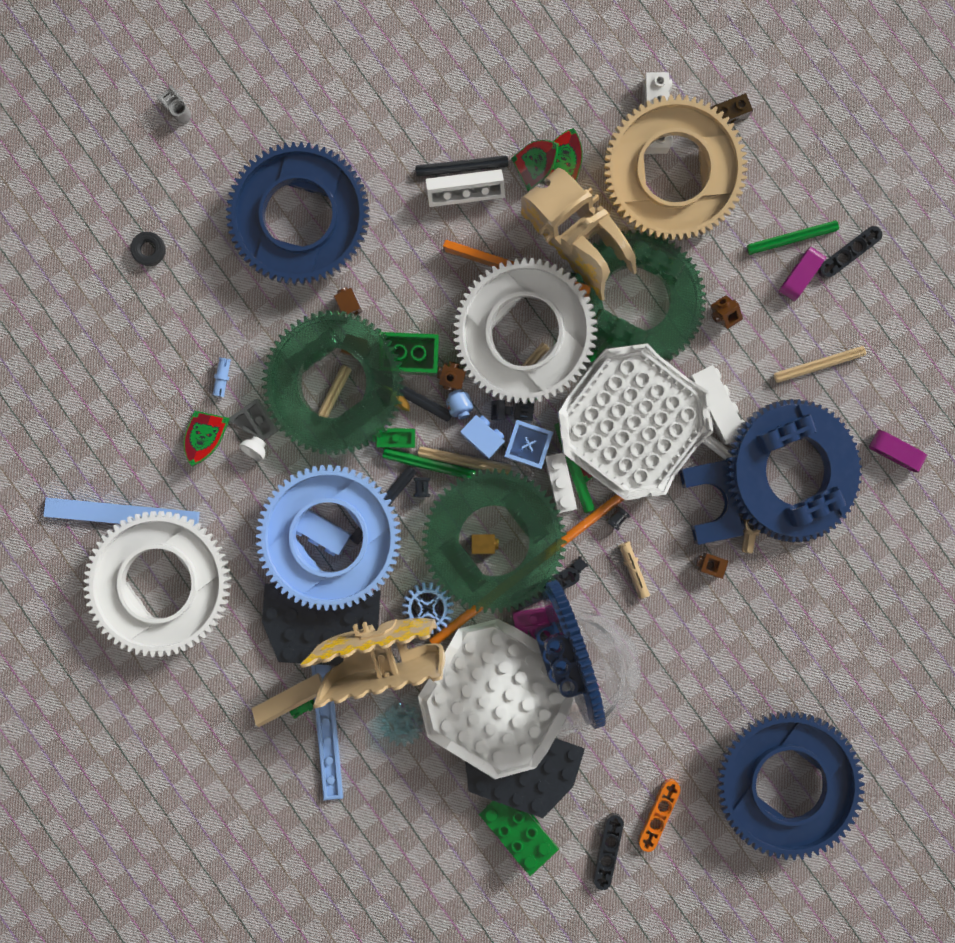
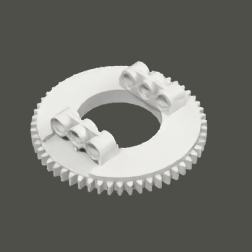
[453,258,598,404]
[83,511,231,657]

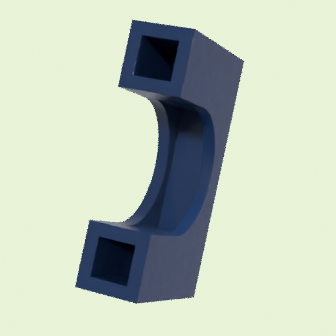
[679,460,745,545]

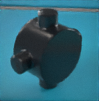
[571,556,588,573]

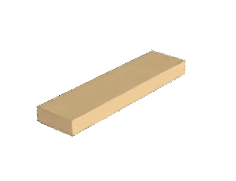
[251,673,323,727]

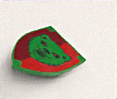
[544,128,583,181]
[511,140,559,191]
[184,411,230,466]

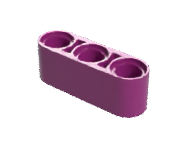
[779,246,826,302]
[869,430,928,473]

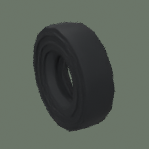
[130,232,166,266]

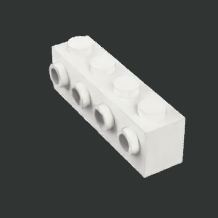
[643,72,673,154]
[426,169,505,207]
[689,365,745,445]

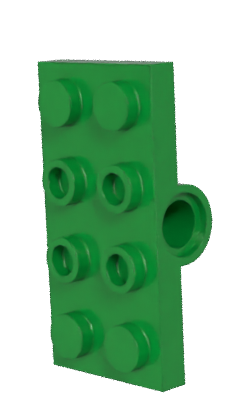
[479,801,560,877]

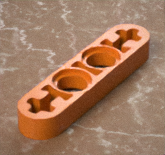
[638,779,681,852]

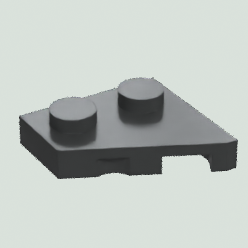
[229,399,280,441]

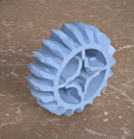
[402,582,454,634]

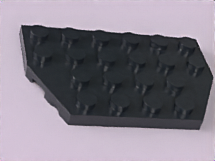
[262,583,381,666]
[465,738,585,818]

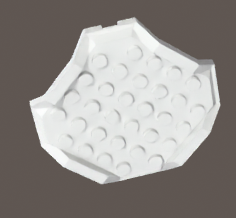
[558,343,713,500]
[418,619,574,779]

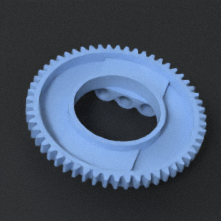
[256,465,401,611]

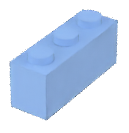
[296,509,352,556]

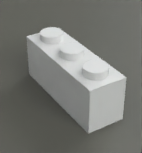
[544,453,577,513]

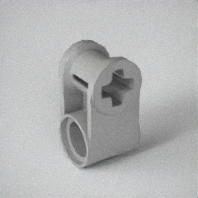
[156,84,192,124]

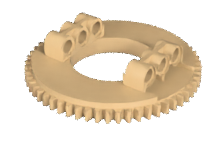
[603,94,748,241]

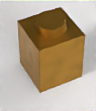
[472,534,499,554]

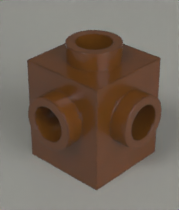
[710,295,743,329]
[437,361,466,390]

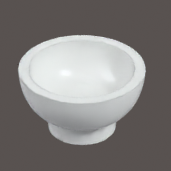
[239,436,266,461]

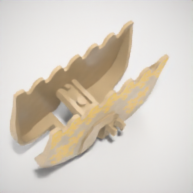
[521,168,637,301]
[300,618,445,708]

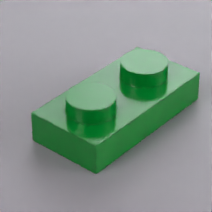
[377,428,416,448]

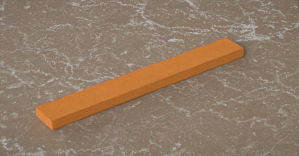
[443,240,591,297]

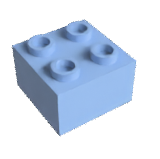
[460,415,505,460]
[504,420,553,470]

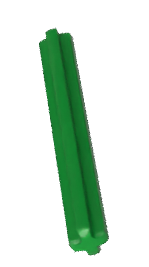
[747,220,839,255]
[554,422,595,513]
[382,448,476,480]

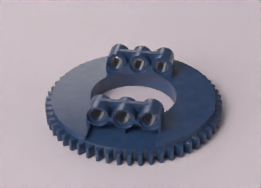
[226,142,370,286]
[725,399,862,542]
[535,580,606,729]
[716,711,865,860]

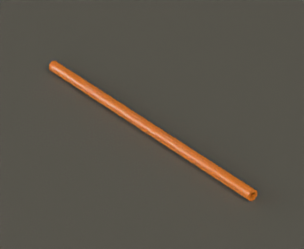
[429,494,624,644]

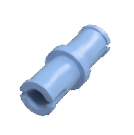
[212,357,231,397]

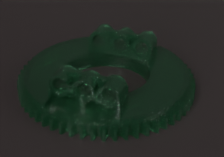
[570,230,707,361]
[262,310,405,455]
[422,468,567,614]

